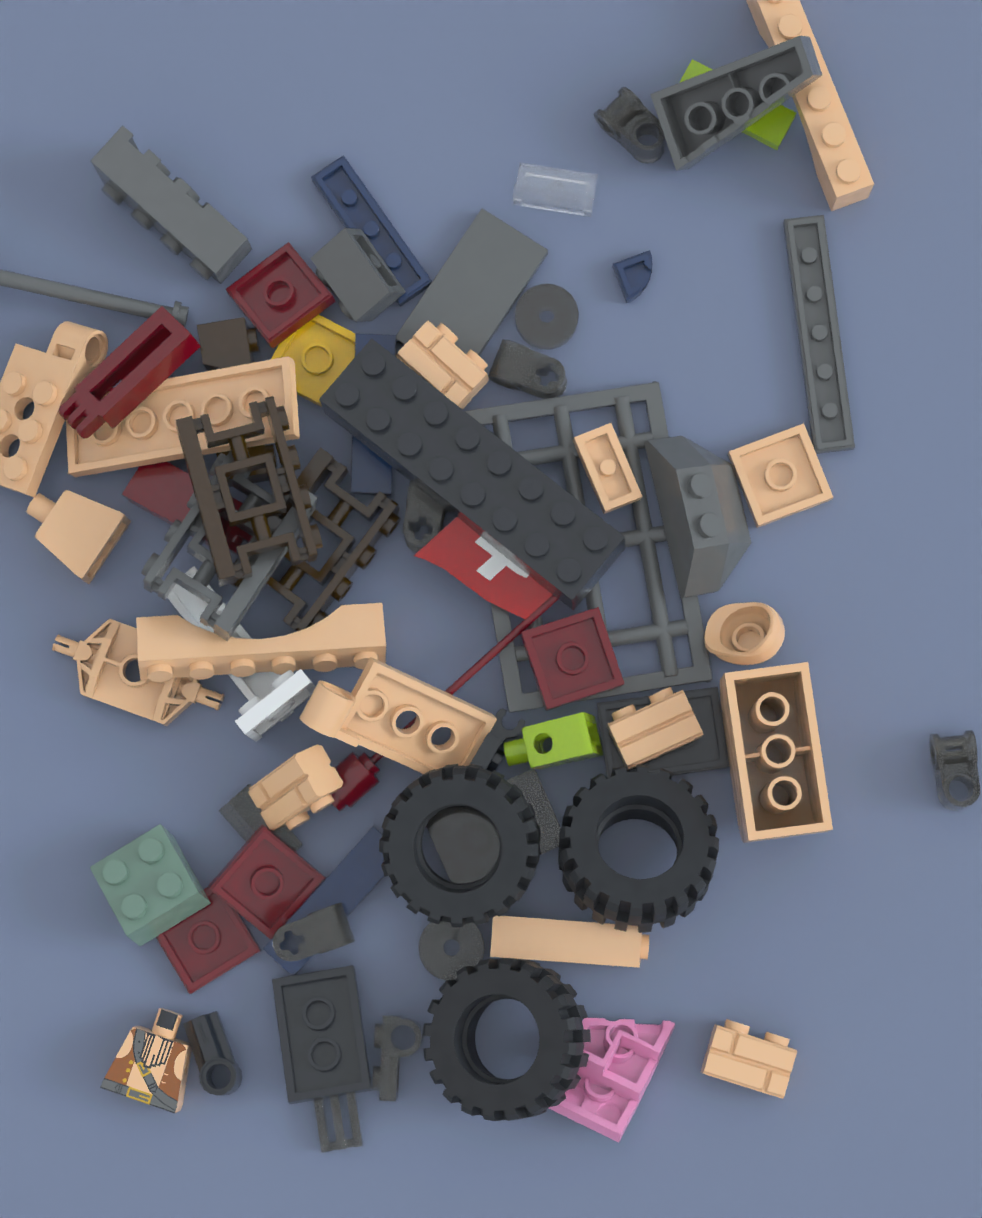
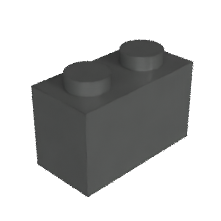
[310,228,406,322]

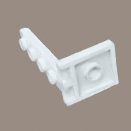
[167,566,316,742]

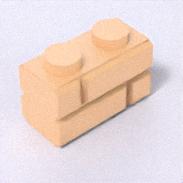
[396,321,489,409]
[607,687,704,771]
[248,744,343,831]
[701,1019,797,1099]

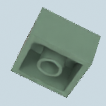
[90,824,211,947]

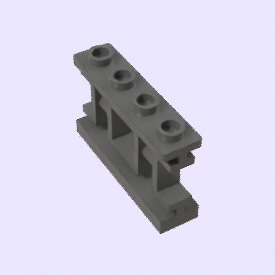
[141,450,318,641]

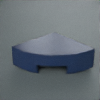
[612,250,653,303]

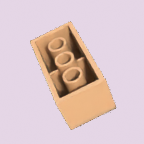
[720,662,833,843]

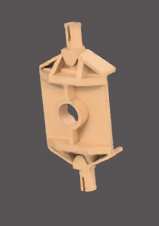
[52,619,224,726]

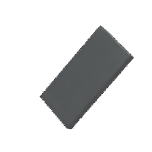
[395,208,548,356]

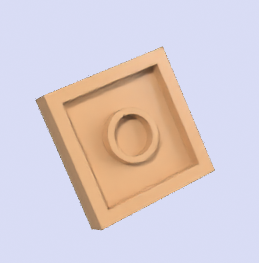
[728,423,833,528]

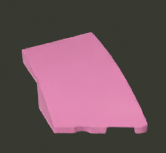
[549,1018,675,1143]

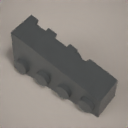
[650,36,822,171]
[90,125,252,284]

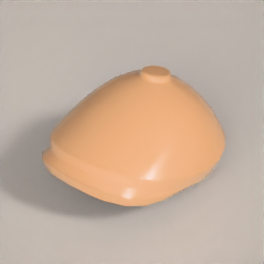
[704,602,785,665]

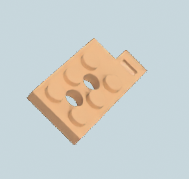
[0,321,108,498]
[299,657,497,774]

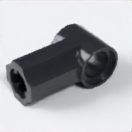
[183,1011,242,1096]

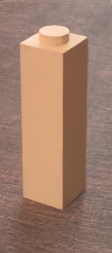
[490,915,649,968]

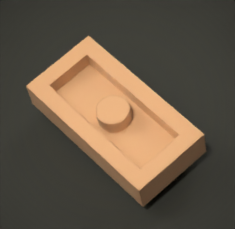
[573,423,643,514]

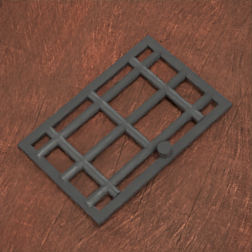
[465,381,713,713]

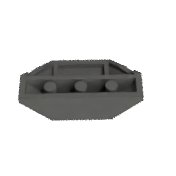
[644,436,752,598]

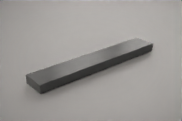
[783,215,855,454]

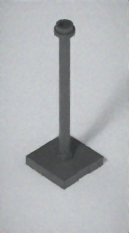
[0,269,189,327]

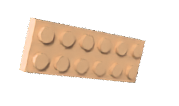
[66,356,300,477]

